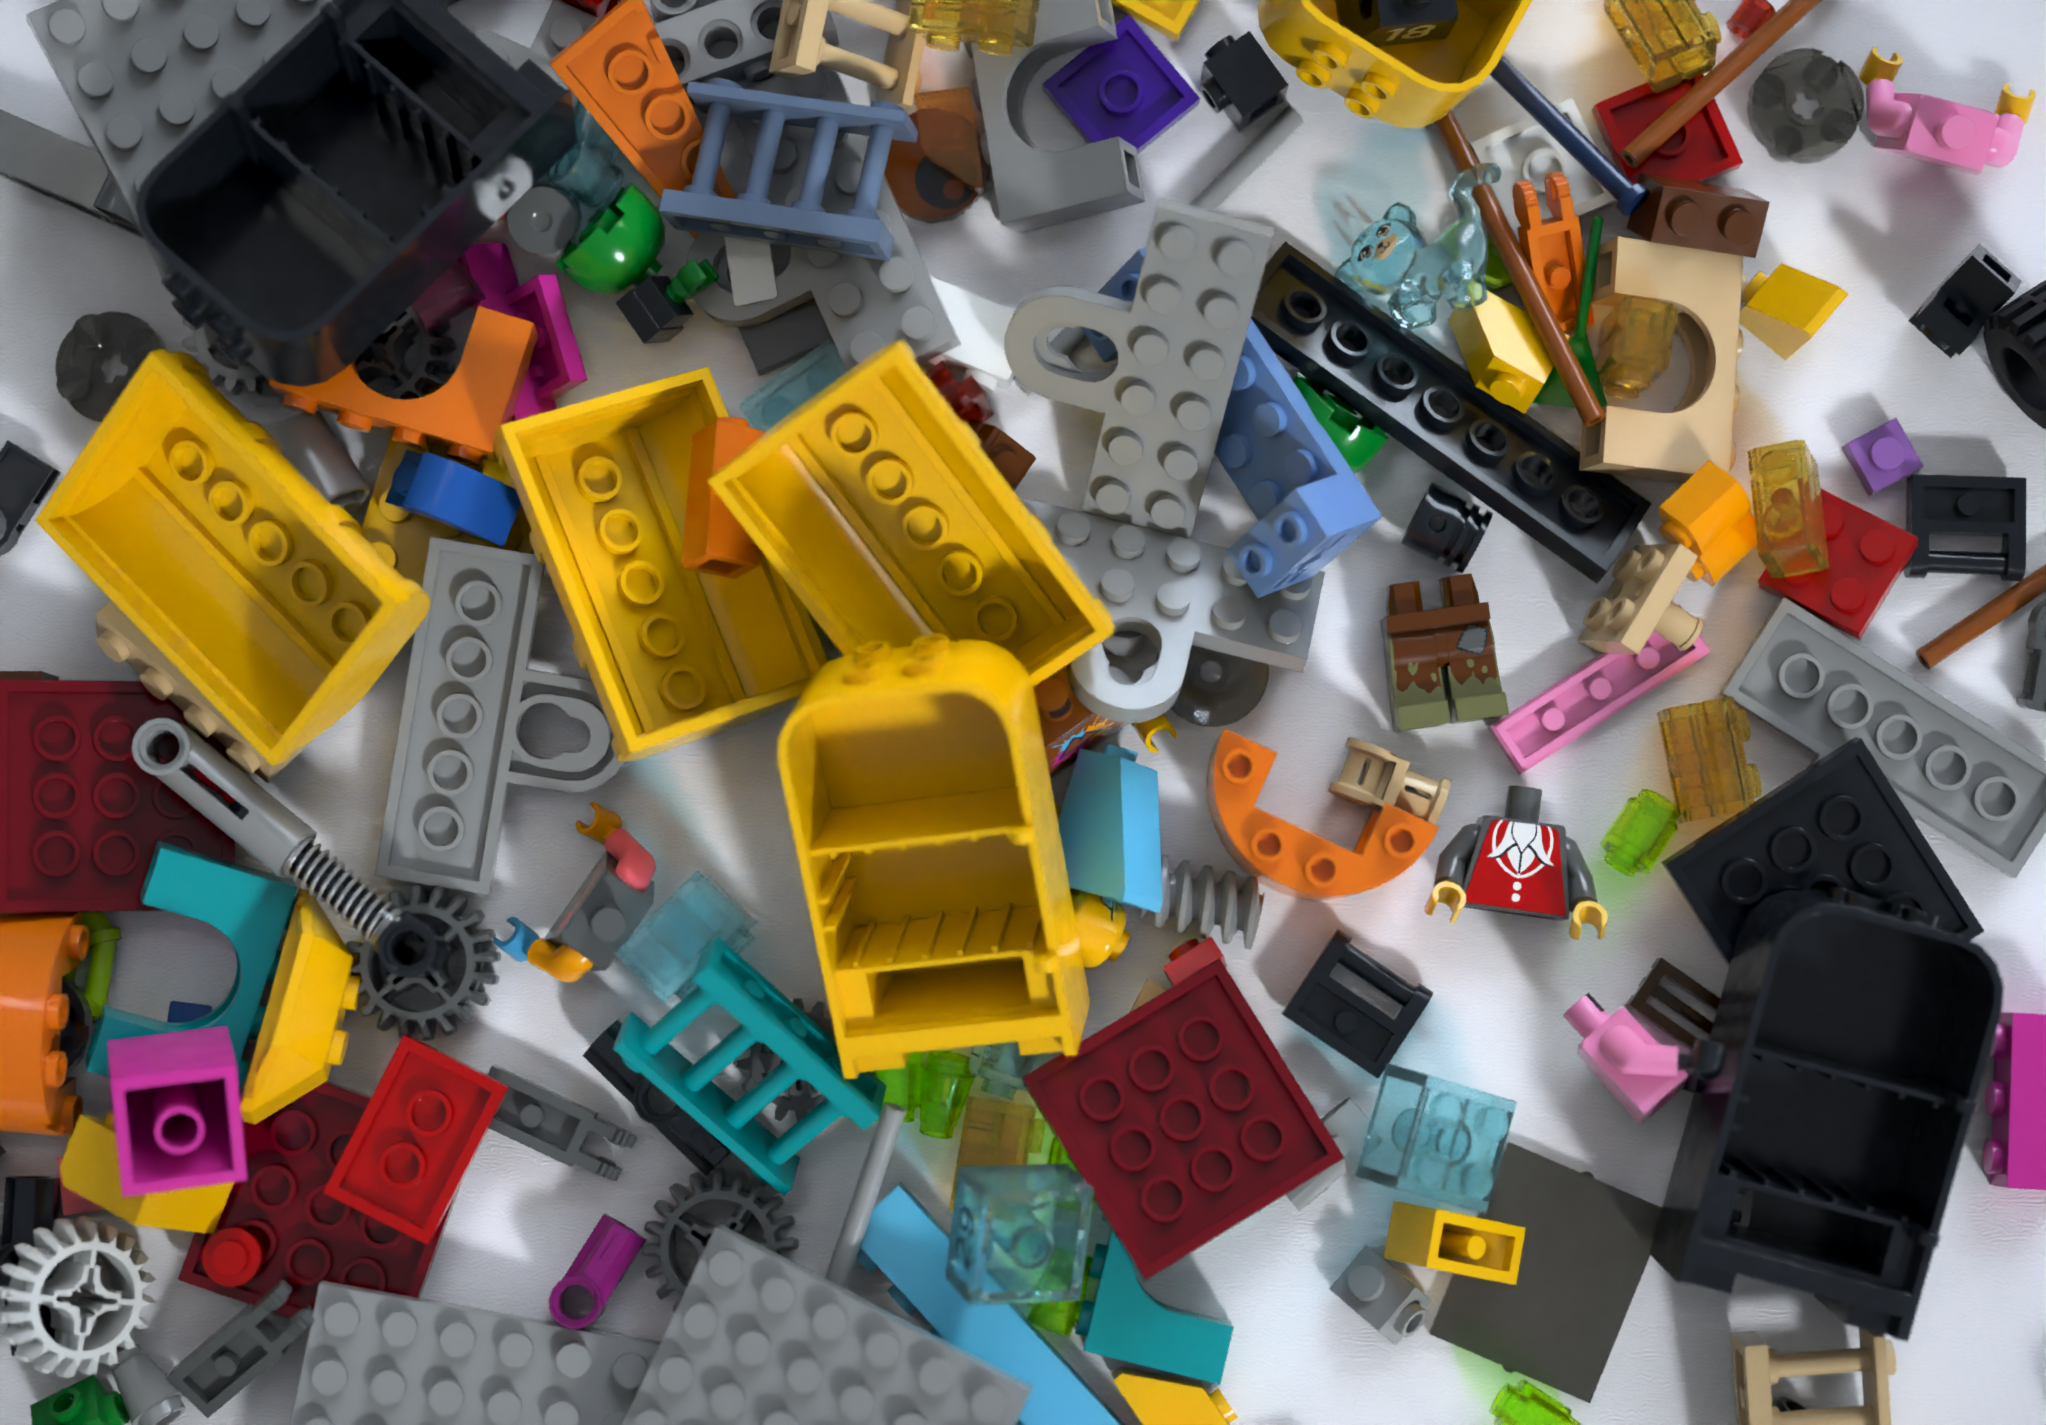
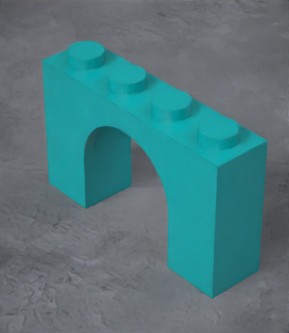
[85,841,297,1092]
[1075,1211,1261,1385]

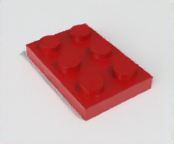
[323,1035,510,1245]

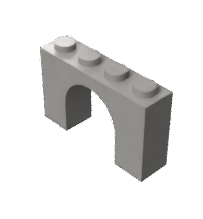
[962,0,1145,233]

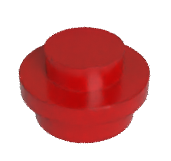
[202,1227,263,1287]

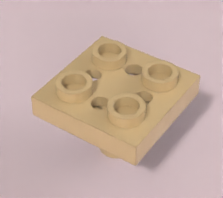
[1578,543,1703,655]

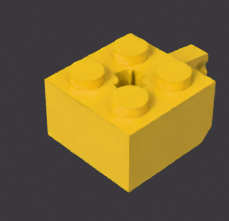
[59,1111,234,1234]

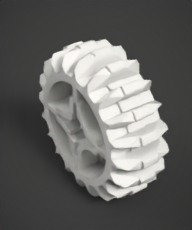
[0,1216,156,1378]

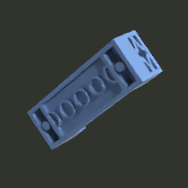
[1081,248,1383,598]

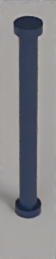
[1489,55,1650,216]

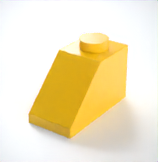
[1739,263,1848,360]
[1448,281,1570,414]
[1383,1201,1526,1285]
[1111,1367,1238,1425]

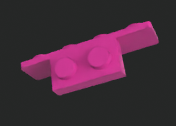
[459,242,588,422]

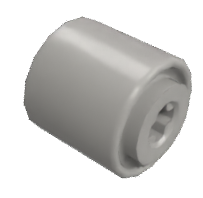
[267,411,371,517]

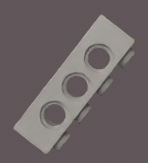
[654,0,839,100]

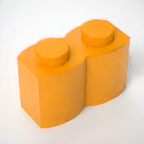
[1658,460,1763,587]

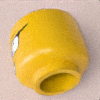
[1070,889,1130,969]

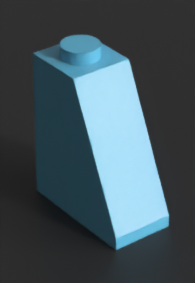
[1058,744,1163,914]

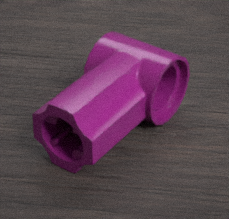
[549,1213,647,1329]

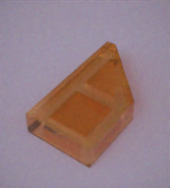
[914,86,984,193]

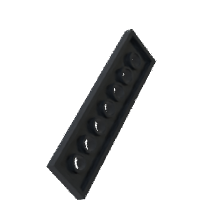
[1251,241,1652,584]

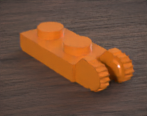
[1512,171,1594,333]

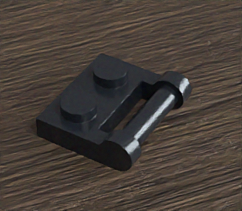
[1903,474,2026,581]
[1281,929,1433,1079]

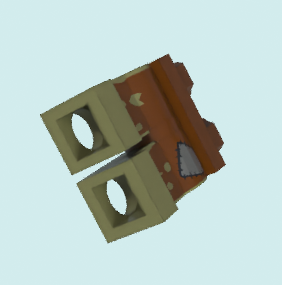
[1380,574,1509,733]

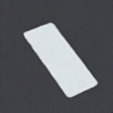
[724,237,777,306]

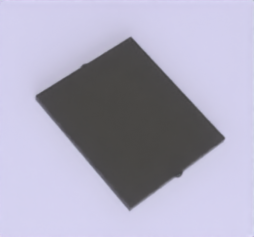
[1429,1141,1662,1403]

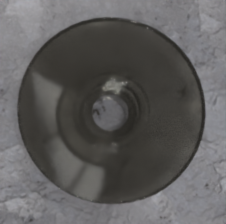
[1156,645,1269,727]

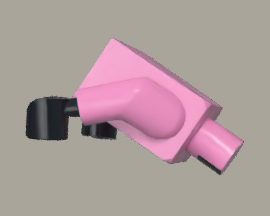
[1563,993,1727,1126]

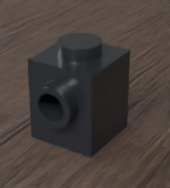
[1199,31,1288,132]

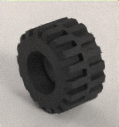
[1983,280,2046,429]

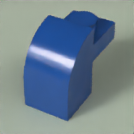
[385,449,521,547]

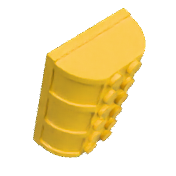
[707,340,1115,687]
[34,349,431,766]
[492,366,828,762]

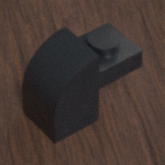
[1908,244,2021,358]

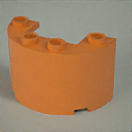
[1206,728,1439,900]
[0,912,89,1136]

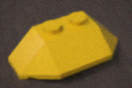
[240,888,362,1124]

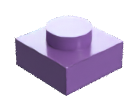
[1841,418,1924,496]

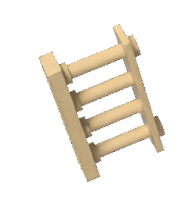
[769,0,933,109]
[1731,1328,1896,1425]

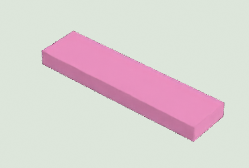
[1488,604,1711,775]

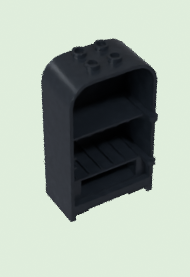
[135,0,577,387]
[1649,885,2004,1342]

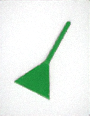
[1532,215,1608,408]

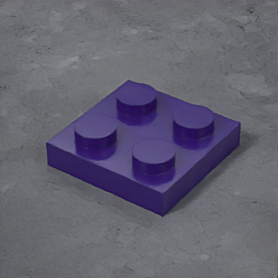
[1042,14,1200,155]

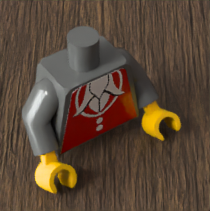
[1424,786,1608,940]

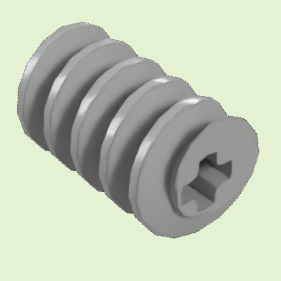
[1139,854,1264,950]

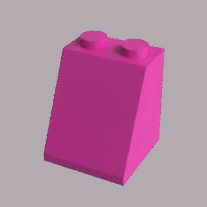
[107,1026,247,1197]

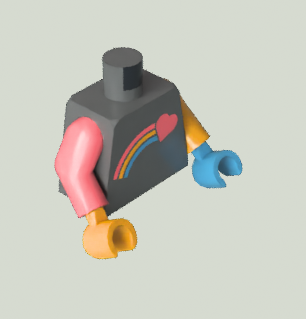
[494,802,656,982]

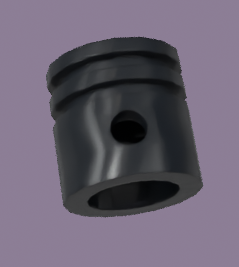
[1401,482,1493,574]

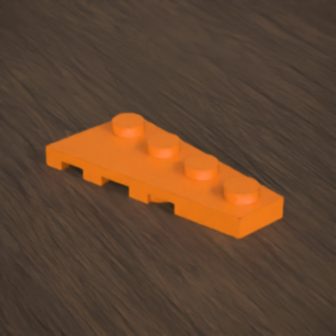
[549,0,736,239]

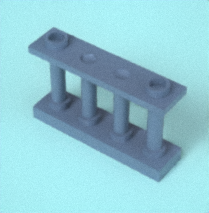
[659,78,918,261]

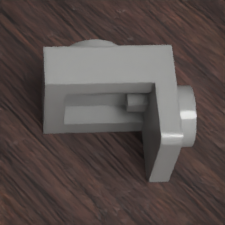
[1330,1245,1432,1345]

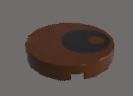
[884,109,989,223]

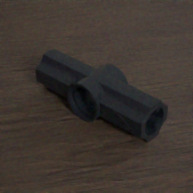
[582,1020,731,1176]

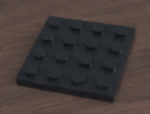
[1661,737,1984,967]

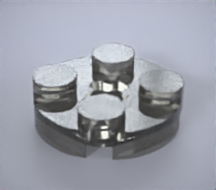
[1747,48,1864,163]
[55,312,166,424]

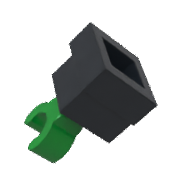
[616,259,719,344]

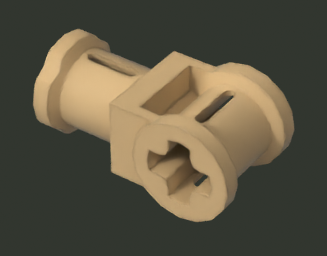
[1328,737,1452,825]

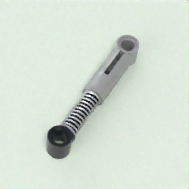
[132,718,447,978]

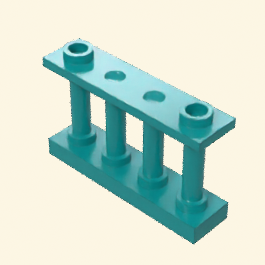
[613,936,887,1196]

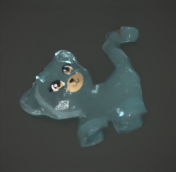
[1334,163,1502,330]

